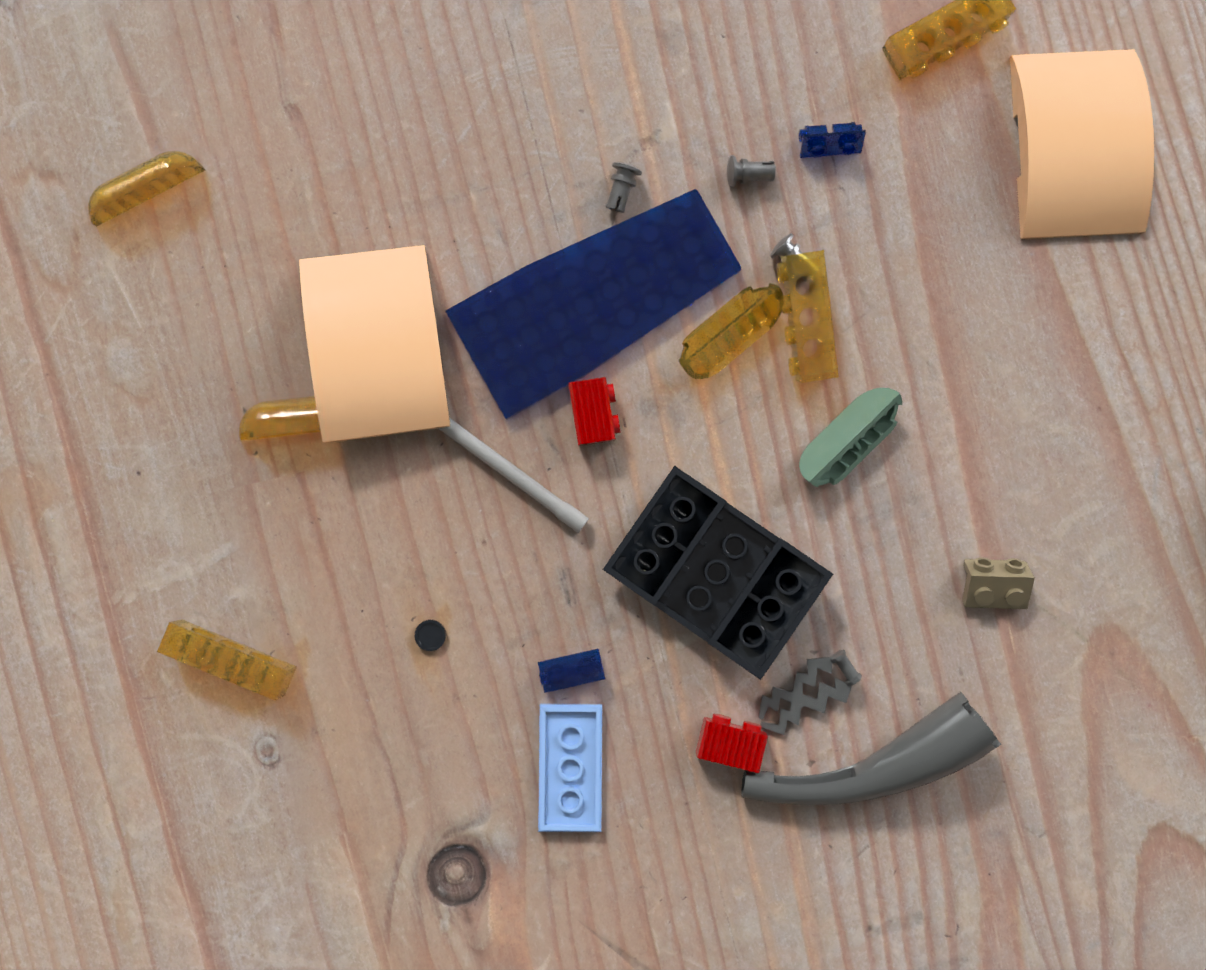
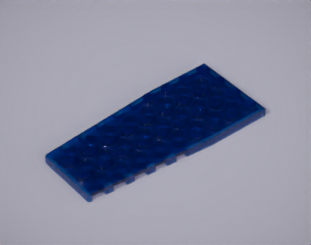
[445,189,741,420]

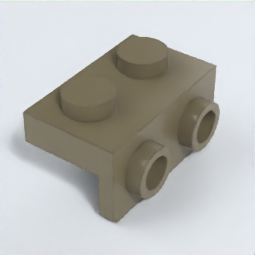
[962,557,1035,609]

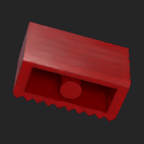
[568,377,621,447]
[696,714,768,773]

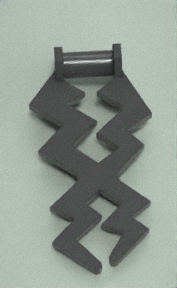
[759,650,862,735]

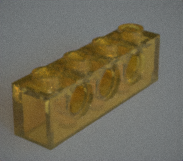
[882,0,1016,80]
[777,250,839,383]
[157,619,297,700]

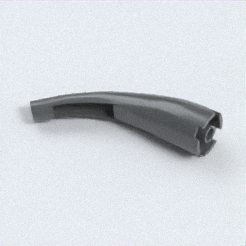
[741,691,1001,805]

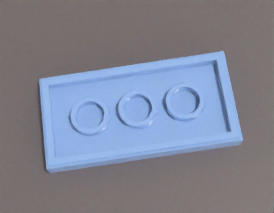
[538,703,602,832]

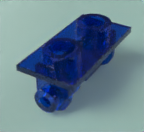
[798,122,866,158]
[538,648,606,693]

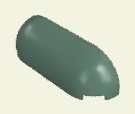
[799,388,903,487]

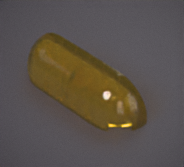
[88,151,205,227]
[679,283,784,379]
[239,395,321,441]

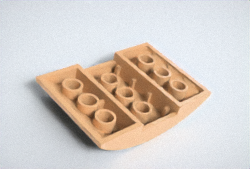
[1010,50,1154,239]
[299,245,450,444]

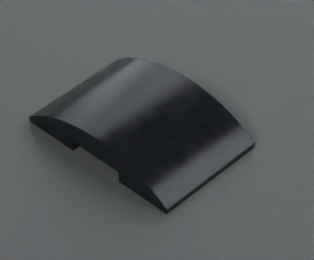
[602,465,833,680]

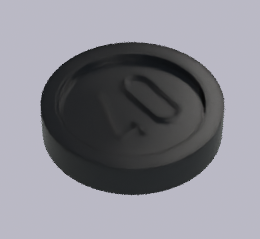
[414,619,446,651]

